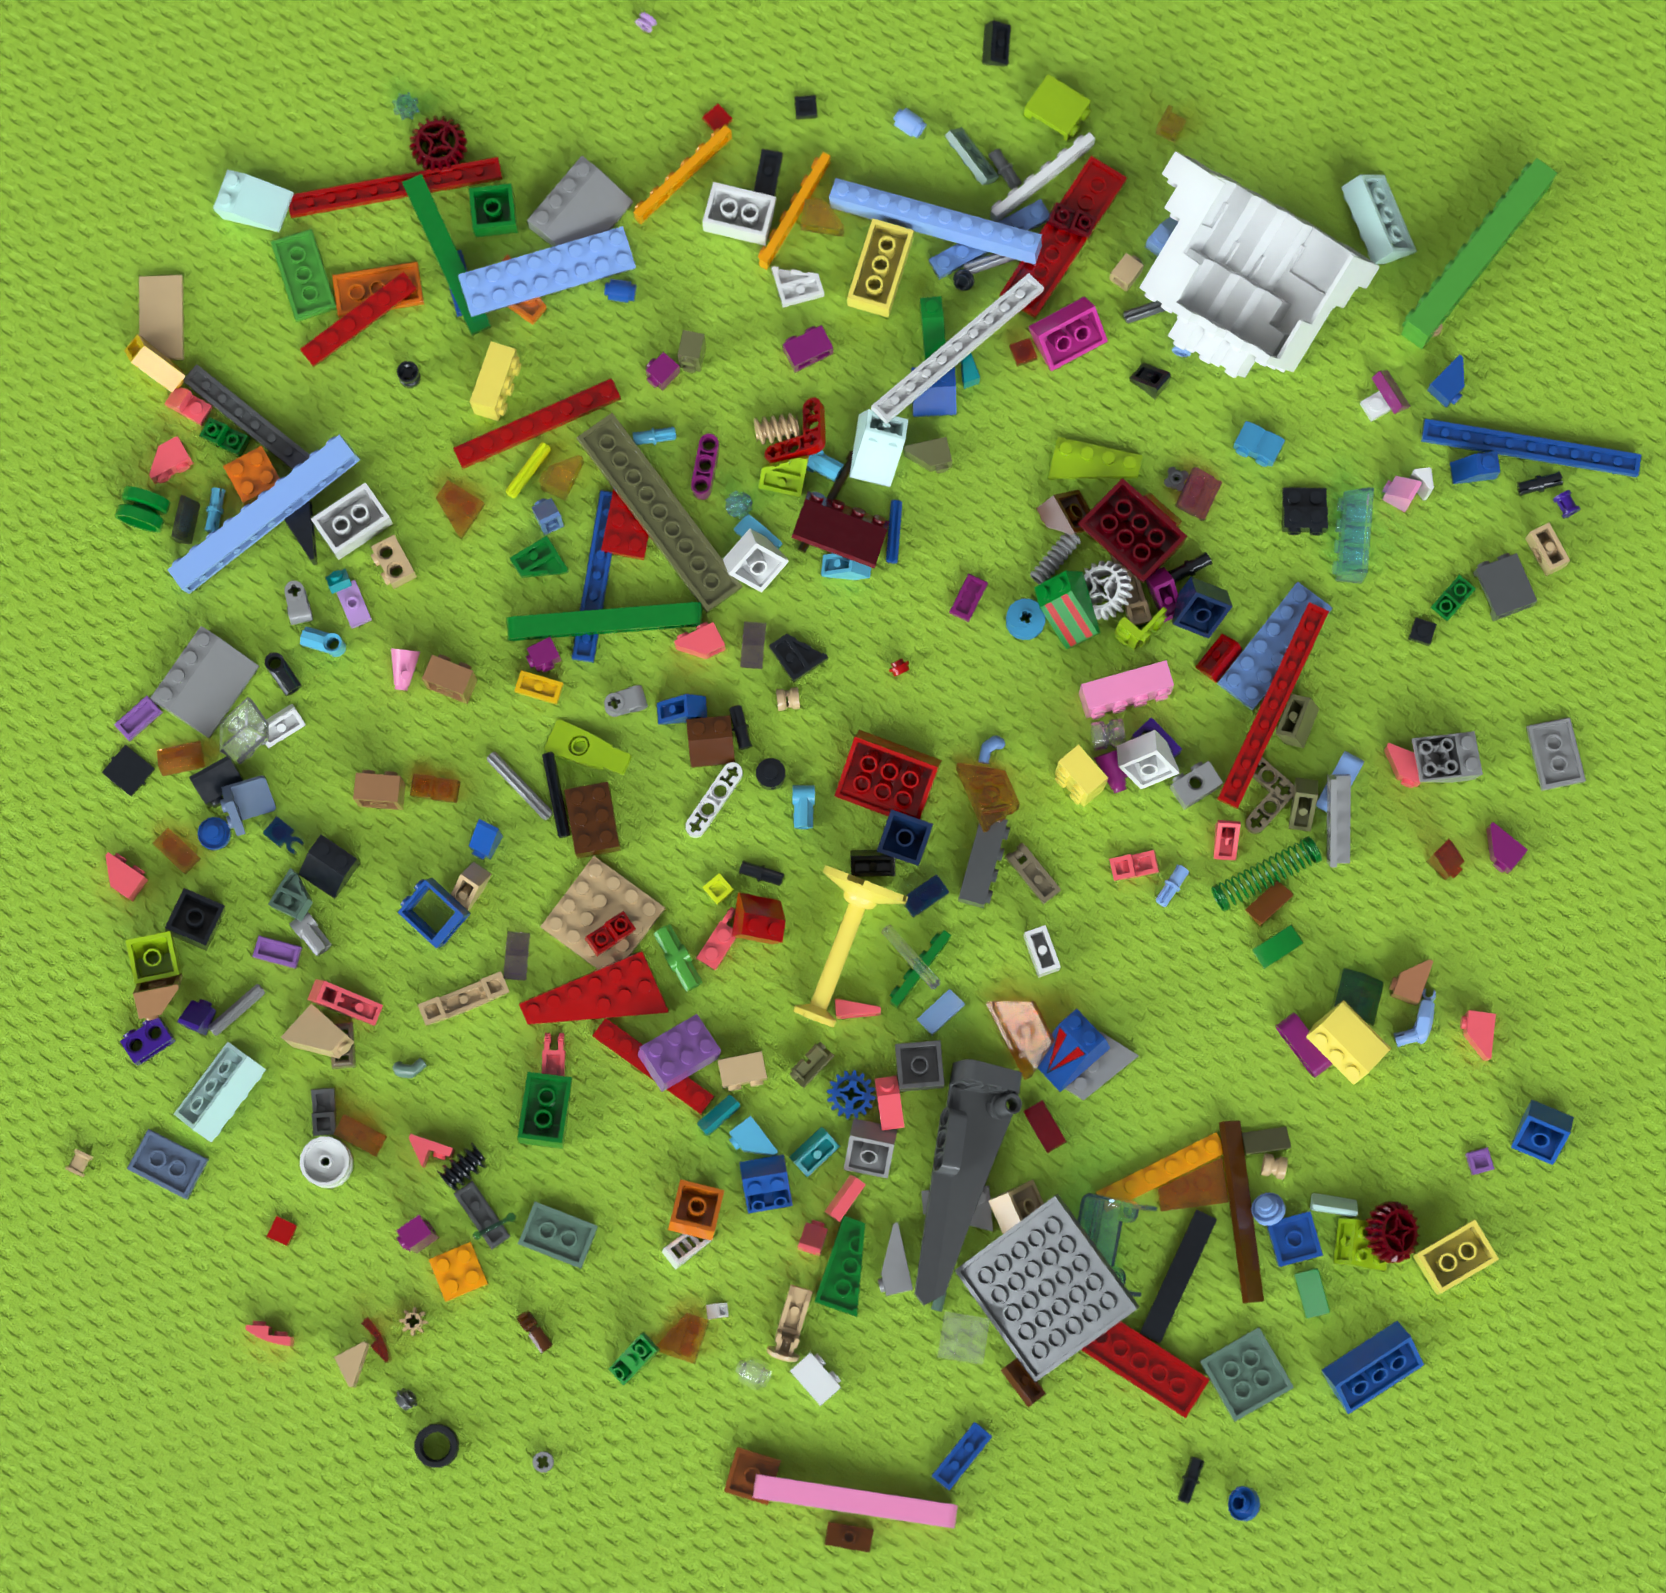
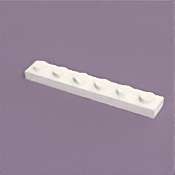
[990,132,1095,222]

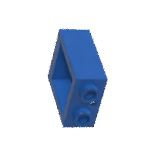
[397,878,471,948]

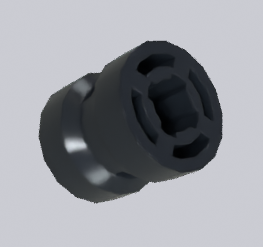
[397,361,421,388]

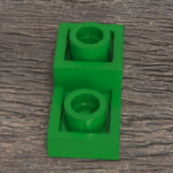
[199,417,251,457]
[1430,575,1476,622]
[1252,924,1304,969]

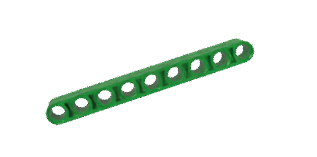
[506,602,703,641]

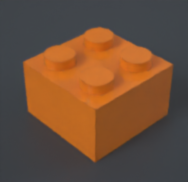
[223,445,280,505]
[668,1179,724,1241]

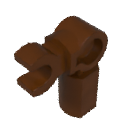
[517,1310,553,1354]

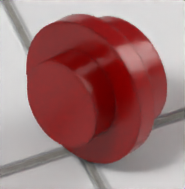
[888,658,910,677]

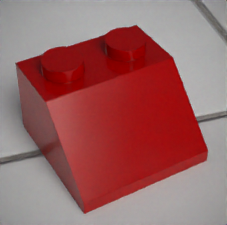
[732,892,786,945]

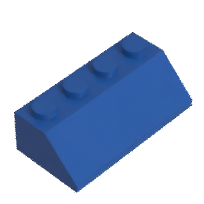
[1322,1321,1424,1415]

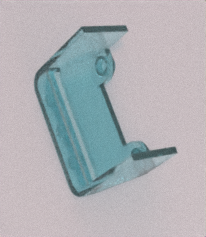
[1077,1193,1157,1297]

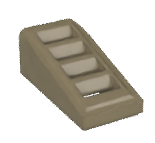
[331,1022,356,1069]

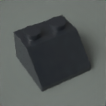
[189,756,244,808]
[299,835,360,899]

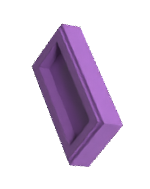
[114,696,163,742]
[252,936,302,969]

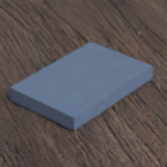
[127,1129,209,1200]

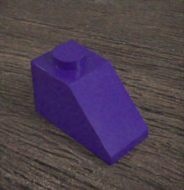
[178,999,216,1035]

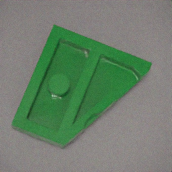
[509,535,569,578]

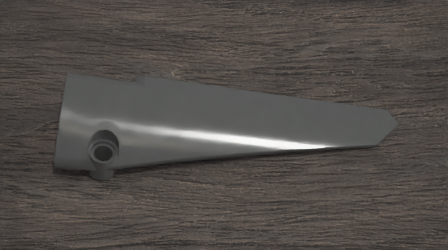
[915,1059,1022,1306]

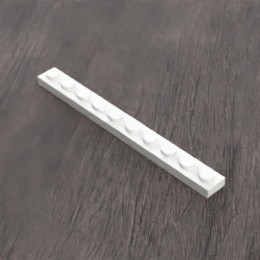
[871,273,1044,424]

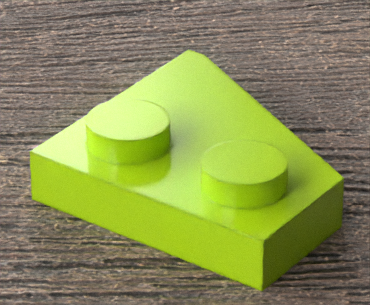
[758,455,809,497]

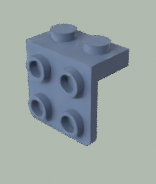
[220,775,276,836]

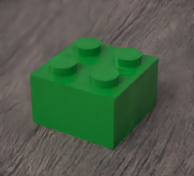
[469,183,518,238]

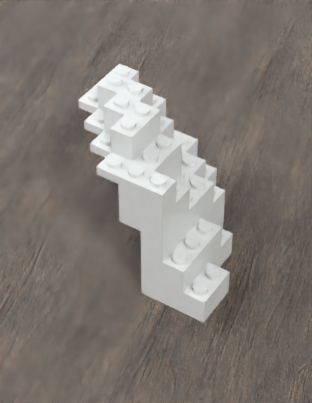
[1139,151,1380,378]

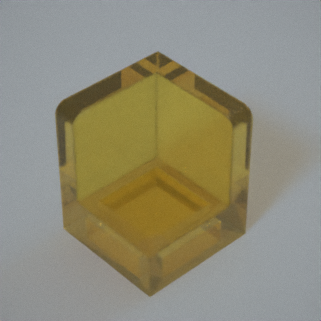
[1156,105,1186,143]

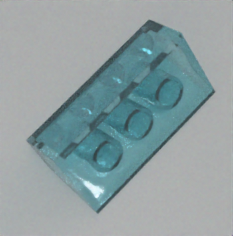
[1332,487,1374,584]

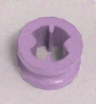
[635,12,657,33]

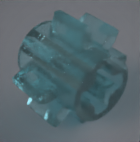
[392,92,419,120]
[725,490,752,519]

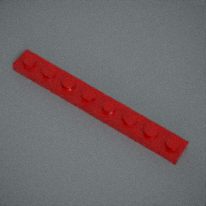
[453,378,621,469]

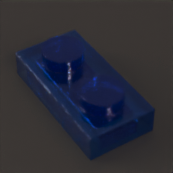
[903,874,950,918]

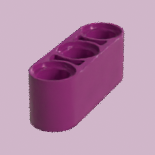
[691,434,719,500]
[1275,1013,1333,1078]

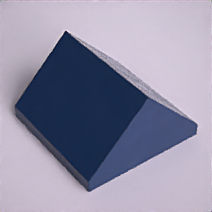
[877,809,933,866]

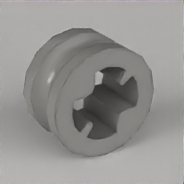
[533,1452,554,1472]

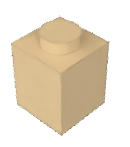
[1109,253,1144,292]

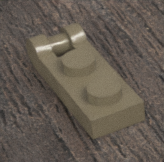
[1005,843,1061,905]

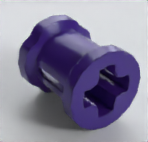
[1553,490,1581,519]

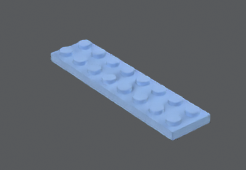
[458,226,636,317]

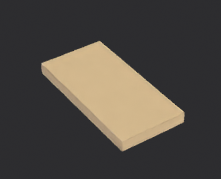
[139,275,184,360]

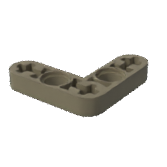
[1245,757,1294,834]

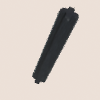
[542,752,570,838]

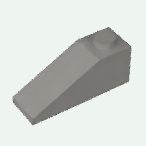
[878,1222,913,1296]

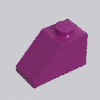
[1146,567,1178,622]
[1486,822,1528,874]

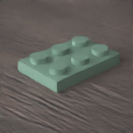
[518,1202,598,1269]

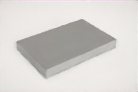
[1526,717,1586,791]

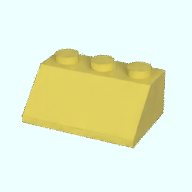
[1306,1000,1391,1085]

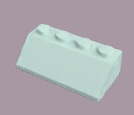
[1341,175,1417,264]
[174,1042,266,1143]

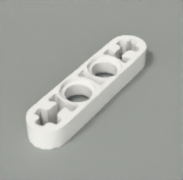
[686,762,743,838]

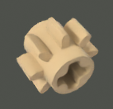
[399,1307,429,1336]

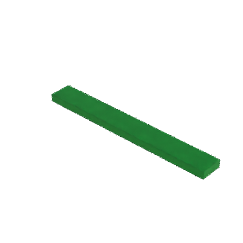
[402,174,491,336]

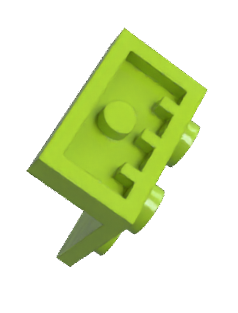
[1333,1219,1387,1271]

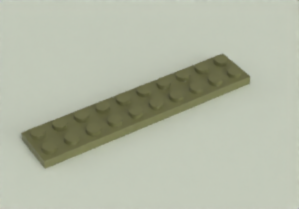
[577,413,742,613]

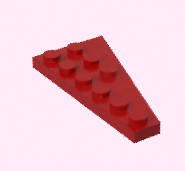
[519,950,669,1025]

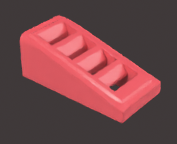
[835,999,881,1019]

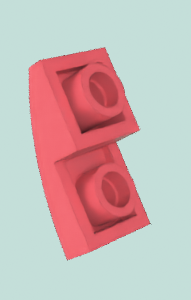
[246,1321,294,1346]

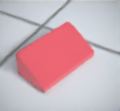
[824,1175,866,1222]

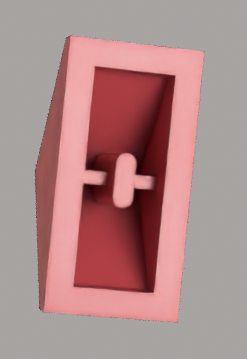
[1213,820,1241,861]

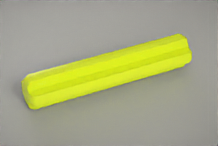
[505,442,551,499]

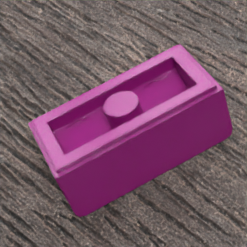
[1372,370,1411,414]

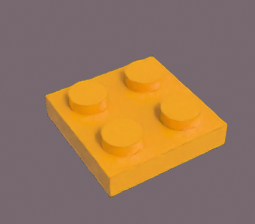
[429,1242,488,1302]

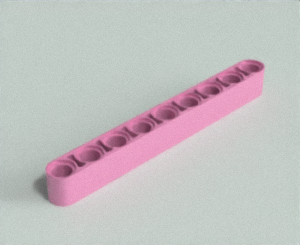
[753,1474,958,1528]

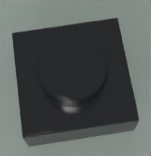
[1408,617,1437,646]

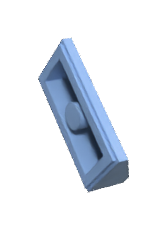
[917,989,965,1035]

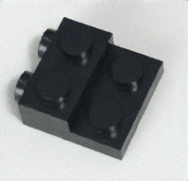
[1282,487,1328,536]

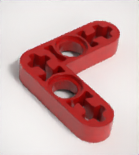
[764,397,826,463]

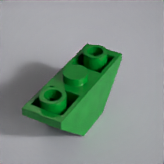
[608,1332,660,1386]

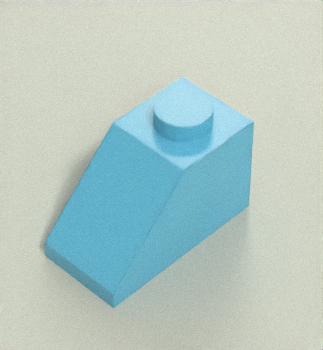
[821,553,871,580]
[729,1116,778,1156]

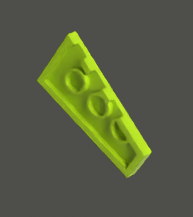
[1048,437,1143,480]

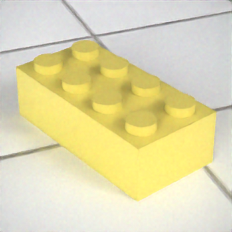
[847,218,914,318]

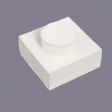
[1360,391,1391,422]

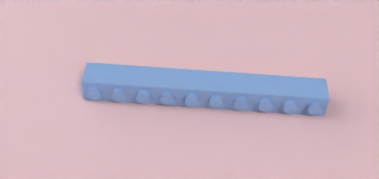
[829,178,1042,264]
[167,434,361,594]

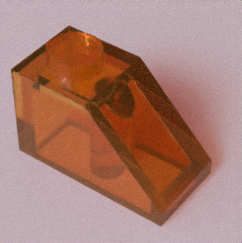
[334,1114,387,1157]

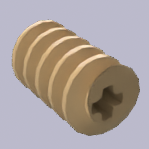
[754,413,800,445]

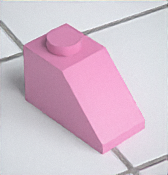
[1382,476,1422,512]

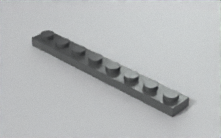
[183,364,310,469]

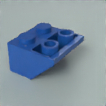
[739,1154,793,1214]

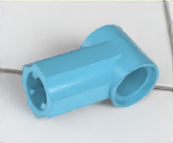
[807,450,844,482]
[300,627,346,657]
[793,785,815,829]

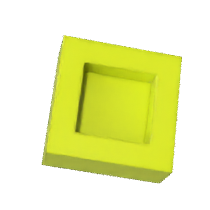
[702,873,734,905]

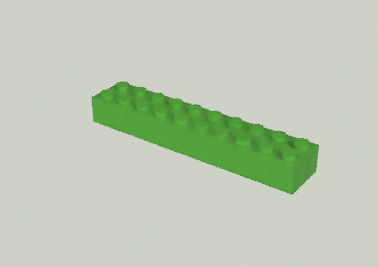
[1401,158,1557,350]

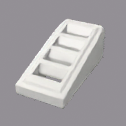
[662,1234,713,1269]

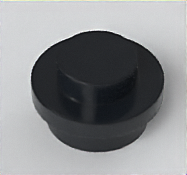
[953,269,975,291]

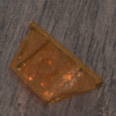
[956,763,1020,832]
[986,1001,1055,1080]

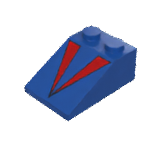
[1031,1009,1110,1092]

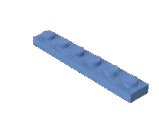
[929,199,1050,280]

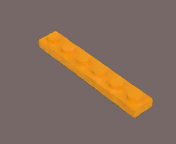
[634,125,732,225]
[758,152,831,270]
[1095,1132,1223,1213]

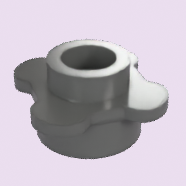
[1164,467,1189,491]
[395,1388,418,1410]

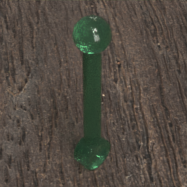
[473,1213,516,1240]

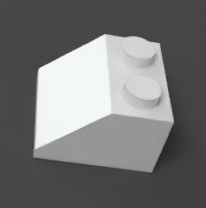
[723,528,789,592]
[1117,730,1179,789]

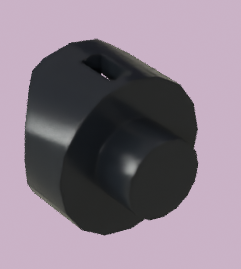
[756,758,786,790]

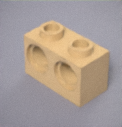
[371,535,417,589]

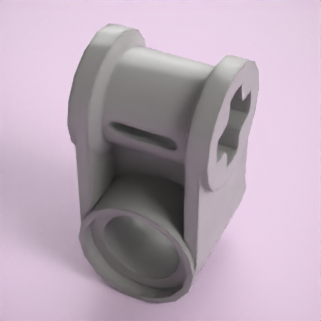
[284,581,313,625]
[604,685,648,717]

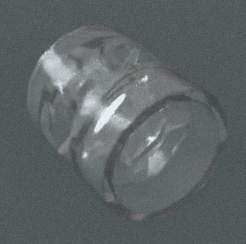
[1091,718,1126,751]

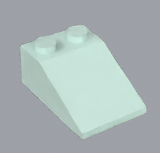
[213,170,294,232]

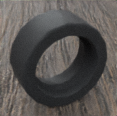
[414,1424,459,1468]

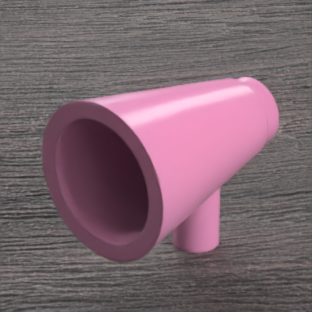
[391,648,420,691]

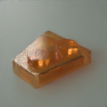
[436,480,485,539]
[656,1313,709,1364]

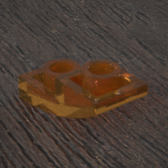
[410,774,461,803]

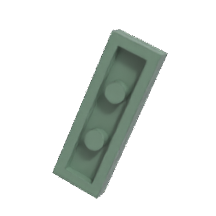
[945,127,999,186]

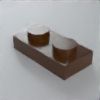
[1001,1358,1046,1407]

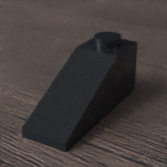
[284,499,318,565]

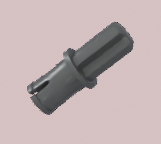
[988,149,1021,189]

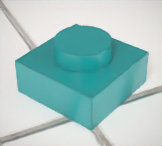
[325,568,352,594]

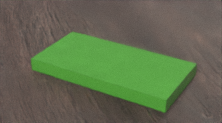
[271,229,337,322]

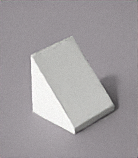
[706,1303,729,1319]

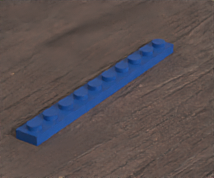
[1421,419,1641,477]

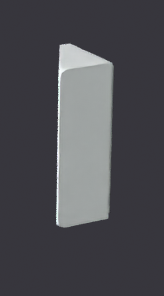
[1409,467,1434,500]
[255,704,306,748]

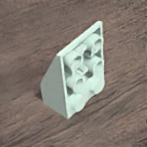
[849,409,908,487]

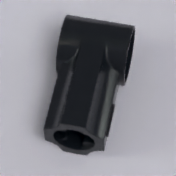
[265,652,302,697]

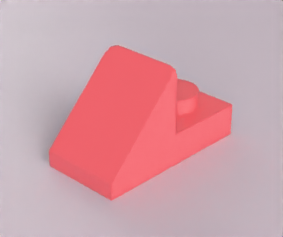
[164,387,213,426]
[409,1134,455,1168]

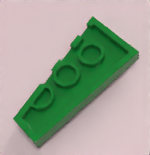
[814,1216,865,1317]

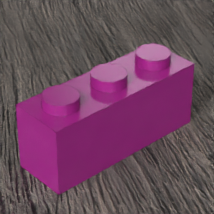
[396,1215,440,1253]

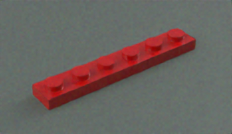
[300,271,417,367]
[592,1018,714,1115]

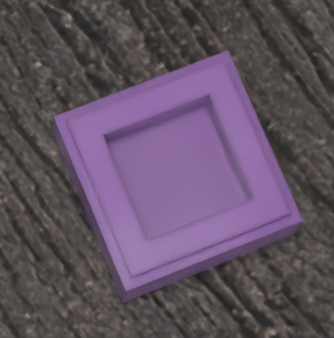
[1465,1147,1494,1175]

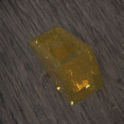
[801,198,844,237]
[539,455,584,501]

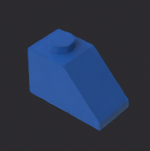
[1427,355,1464,407]
[1450,451,1500,484]
[657,694,707,725]
[469,819,503,860]

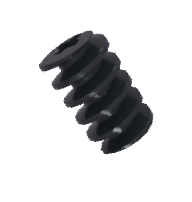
[436,1142,487,1191]

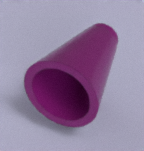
[1094,750,1128,793]

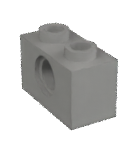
[1170,761,1223,810]

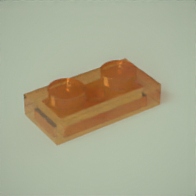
[152,828,201,875]

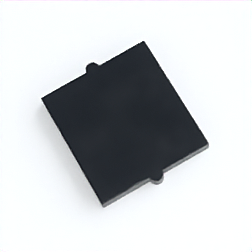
[102,745,155,797]

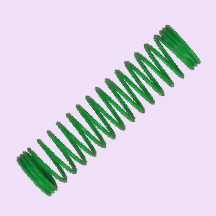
[1211,836,1322,912]

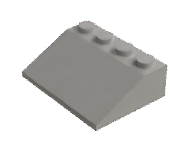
[527,156,633,247]
[151,626,259,738]

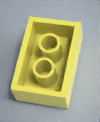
[470,341,521,421]
[1055,744,1108,807]
[1413,1220,1499,1295]

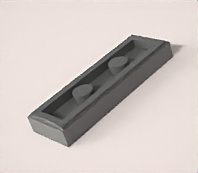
[454,1181,511,1250]

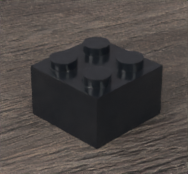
[165,888,225,951]

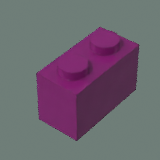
[783,325,833,373]

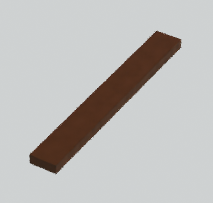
[1219,1121,1264,1303]

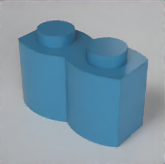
[1233,421,1285,467]

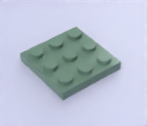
[1199,1327,1294,1422]

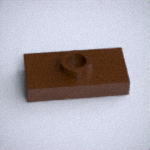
[824,1522,874,1553]

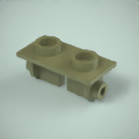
[789,1042,835,1088]

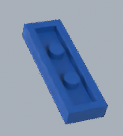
[932,1422,993,1491]

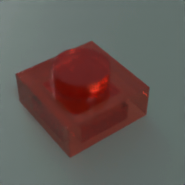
[1009,338,1037,367]

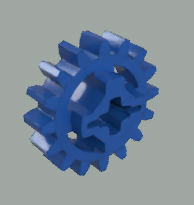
[827,1070,875,1120]

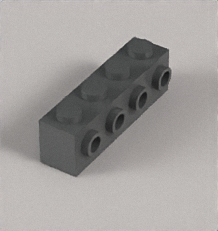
[958,813,1010,908]

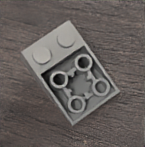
[1412,731,1483,783]

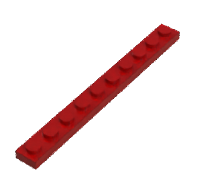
[289,157,503,218]
[1217,602,1329,809]

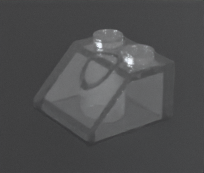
[219,697,269,764]

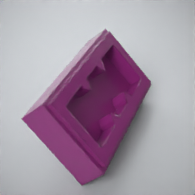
[949,573,988,623]

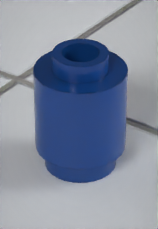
[604,279,636,303]

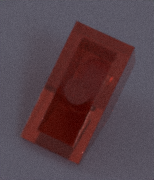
[1426,839,1464,880]

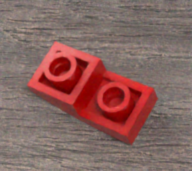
[585,911,636,957]

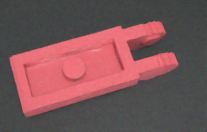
[697,907,737,971]
[542,1033,566,1076]

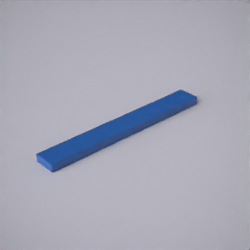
[572,490,613,663]

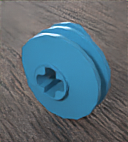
[1006,599,1045,640]

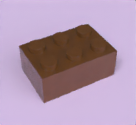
[564,782,621,859]

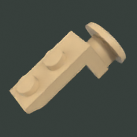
[766,1284,812,1362]

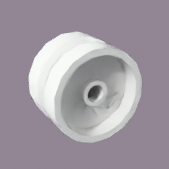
[300,1137,354,1188]

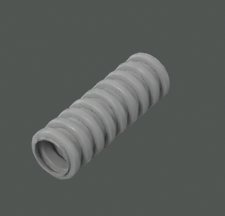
[1030,533,1081,584]

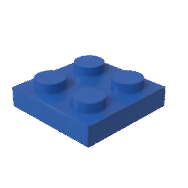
[1267,1211,1323,1267]

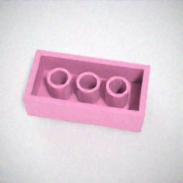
[1079,660,1174,720]

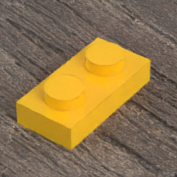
[514,670,564,705]

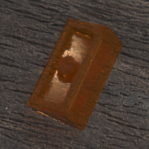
[157,741,205,776]

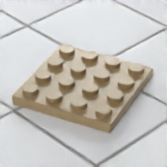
[540,856,665,969]

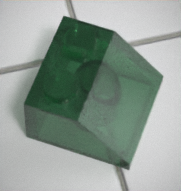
[1331,968,1384,1026]

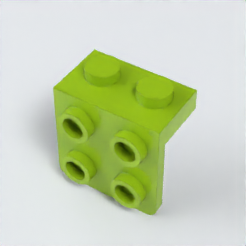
[1114,607,1167,650]

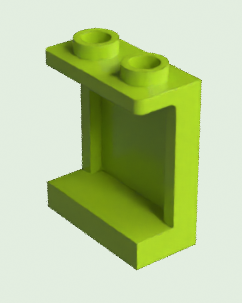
[1024,74,1092,142]

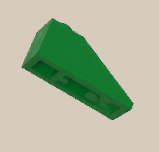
[920,296,945,360]

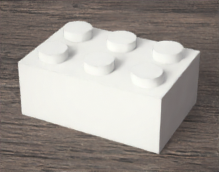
[311,482,393,560]

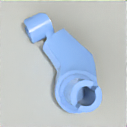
[1394,988,1436,1047]

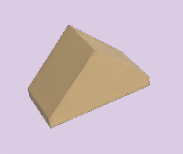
[334,1342,370,1388]

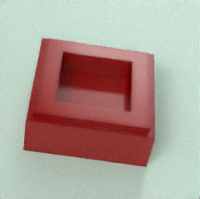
[702,104,733,131]
[267,1216,298,1246]

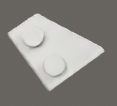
[772,266,824,308]

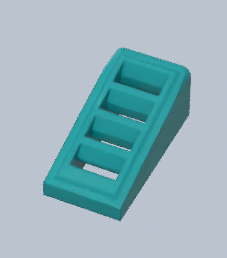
[961,353,980,389]

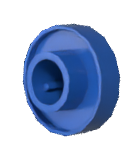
[197,817,231,850]
[1228,1486,1260,1522]

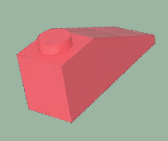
[307,979,383,1026]

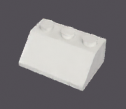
[702,182,776,246]

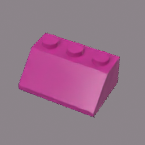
[1028,296,1108,371]

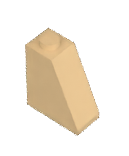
[281,1004,354,1059]

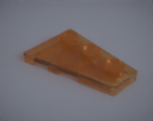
[1158,1158,1229,1212]

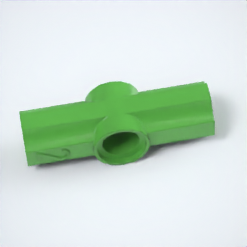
[654,924,703,992]

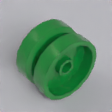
[115,486,170,533]

